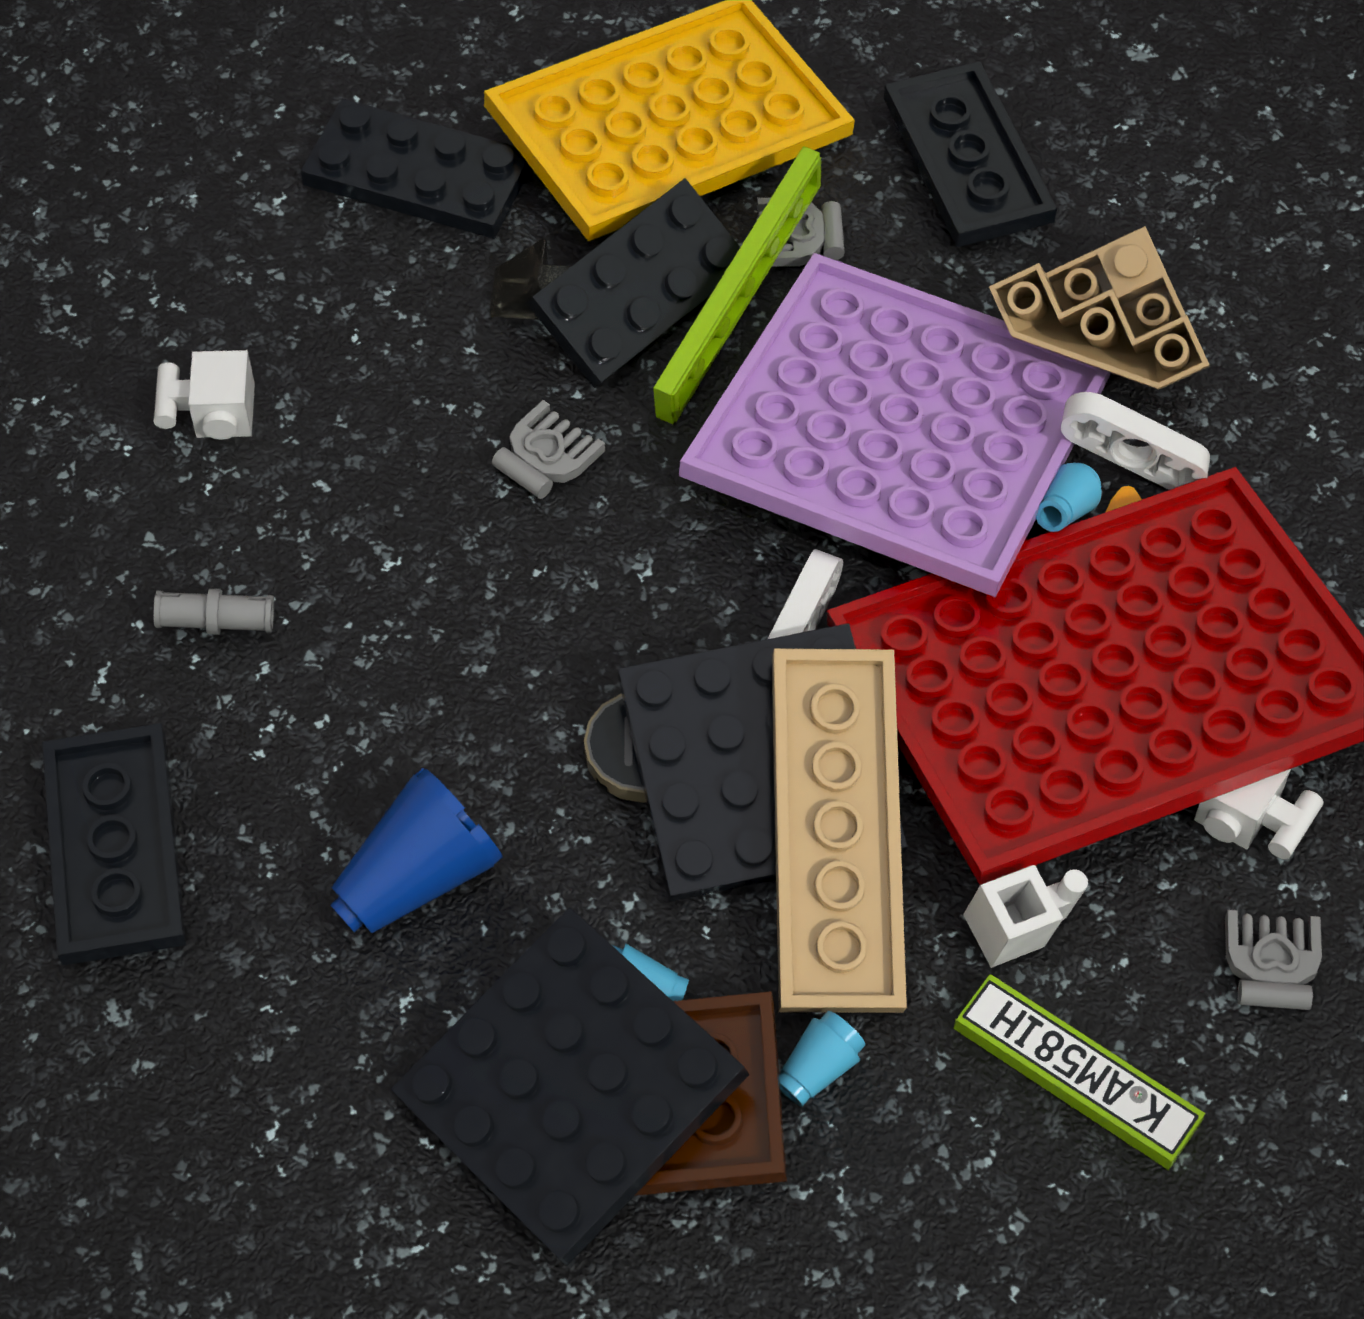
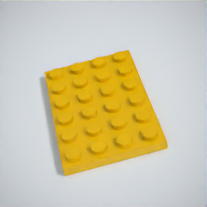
[484,0,855,242]

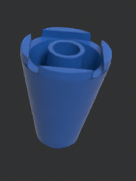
[330,768,503,933]

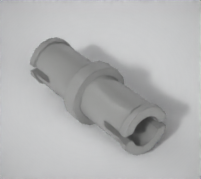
[154,588,274,635]

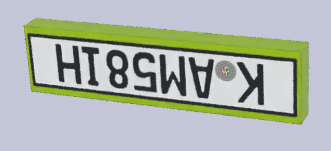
[954,974,1205,1170]

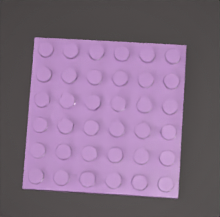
[679,253,1111,597]

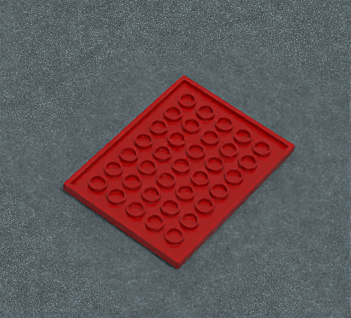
[827,467,1364,885]

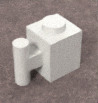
[153,350,255,439]
[1194,769,1324,859]
[963,864,1088,968]

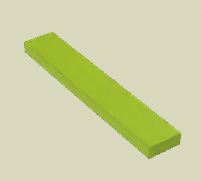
[653,146,821,424]

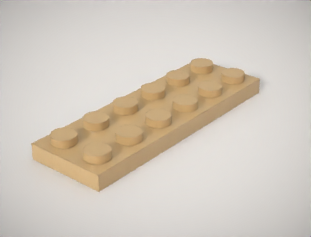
[772,648,907,1013]

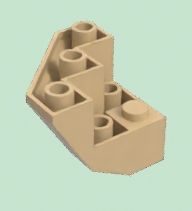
[989,226,1210,390]

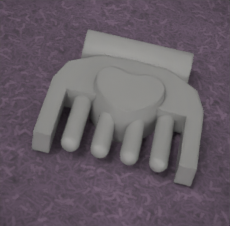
[757,197,845,267]
[492,400,605,499]
[1225,910,1322,1010]

